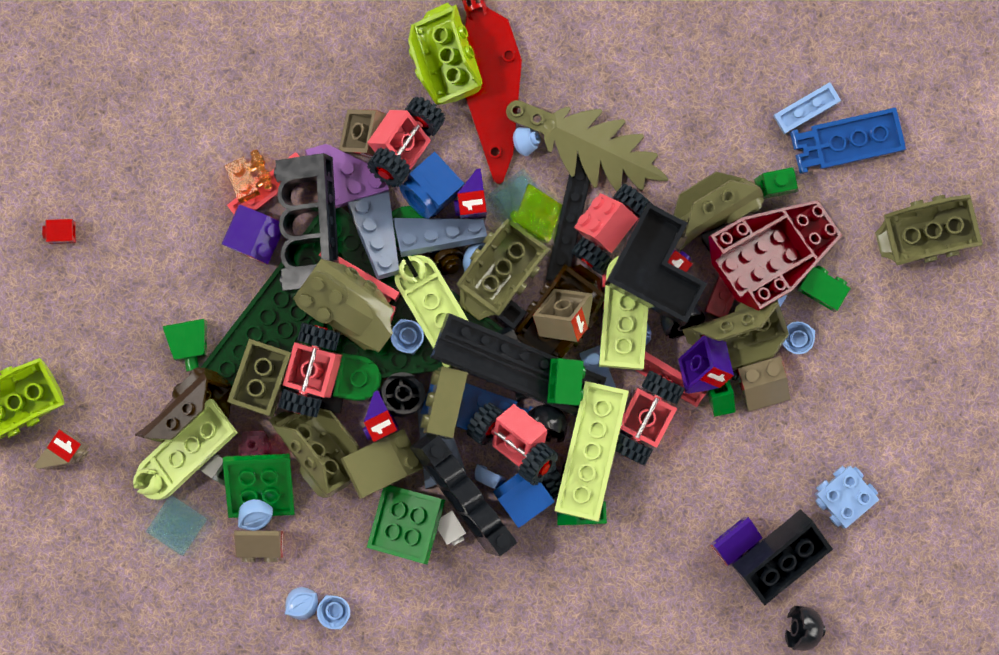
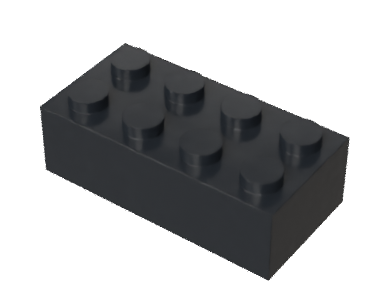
[732,509,833,606]

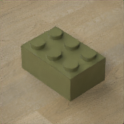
[227,339,291,418]
[420,366,468,439]

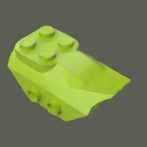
[408,2,482,105]
[0,358,64,439]

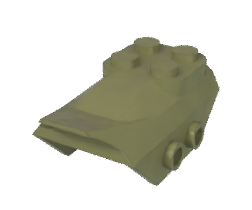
[673,171,764,251]
[875,194,983,266]
[457,218,551,320]
[293,259,394,352]
[682,300,789,370]
[269,408,359,498]

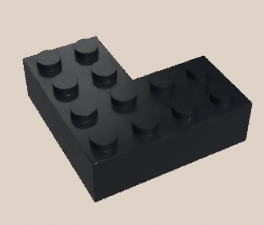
[605,202,707,326]

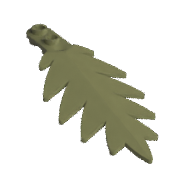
[506,100,668,192]

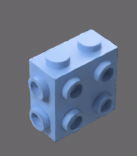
[814,465,879,528]

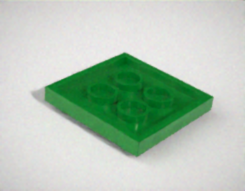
[223,454,295,518]
[366,485,445,565]

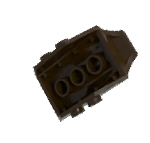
[515,264,605,359]
[135,367,232,443]

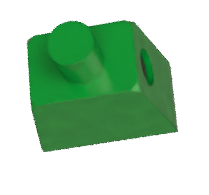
[754,167,799,199]
[163,319,207,372]

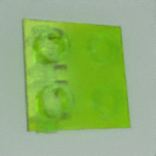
[510,184,562,242]

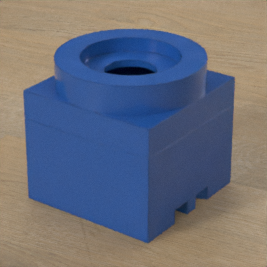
[400,151,465,219]
[493,473,555,528]

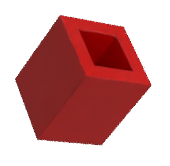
[42,219,76,244]

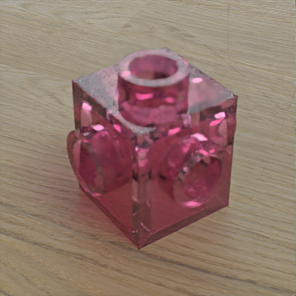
[238,431,272,456]

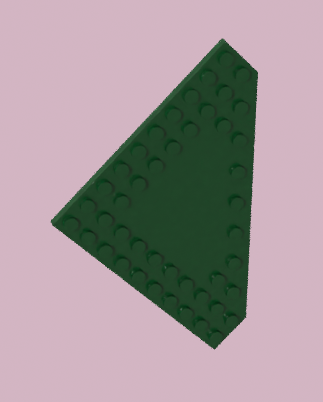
[200,207,503,392]

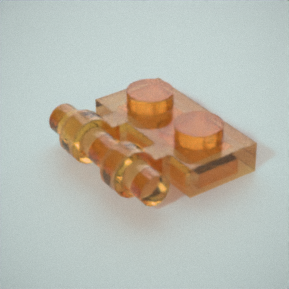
[224,150,272,203]

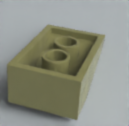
[341,429,423,499]

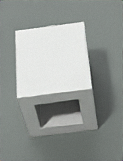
[438,511,466,546]

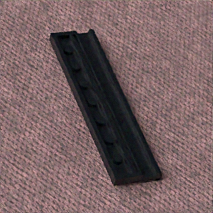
[430,313,606,417]

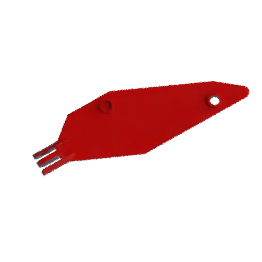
[462,0,522,184]

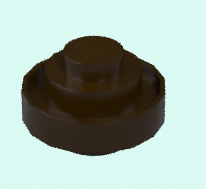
[433,247,464,275]

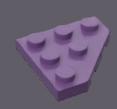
[305,144,389,208]

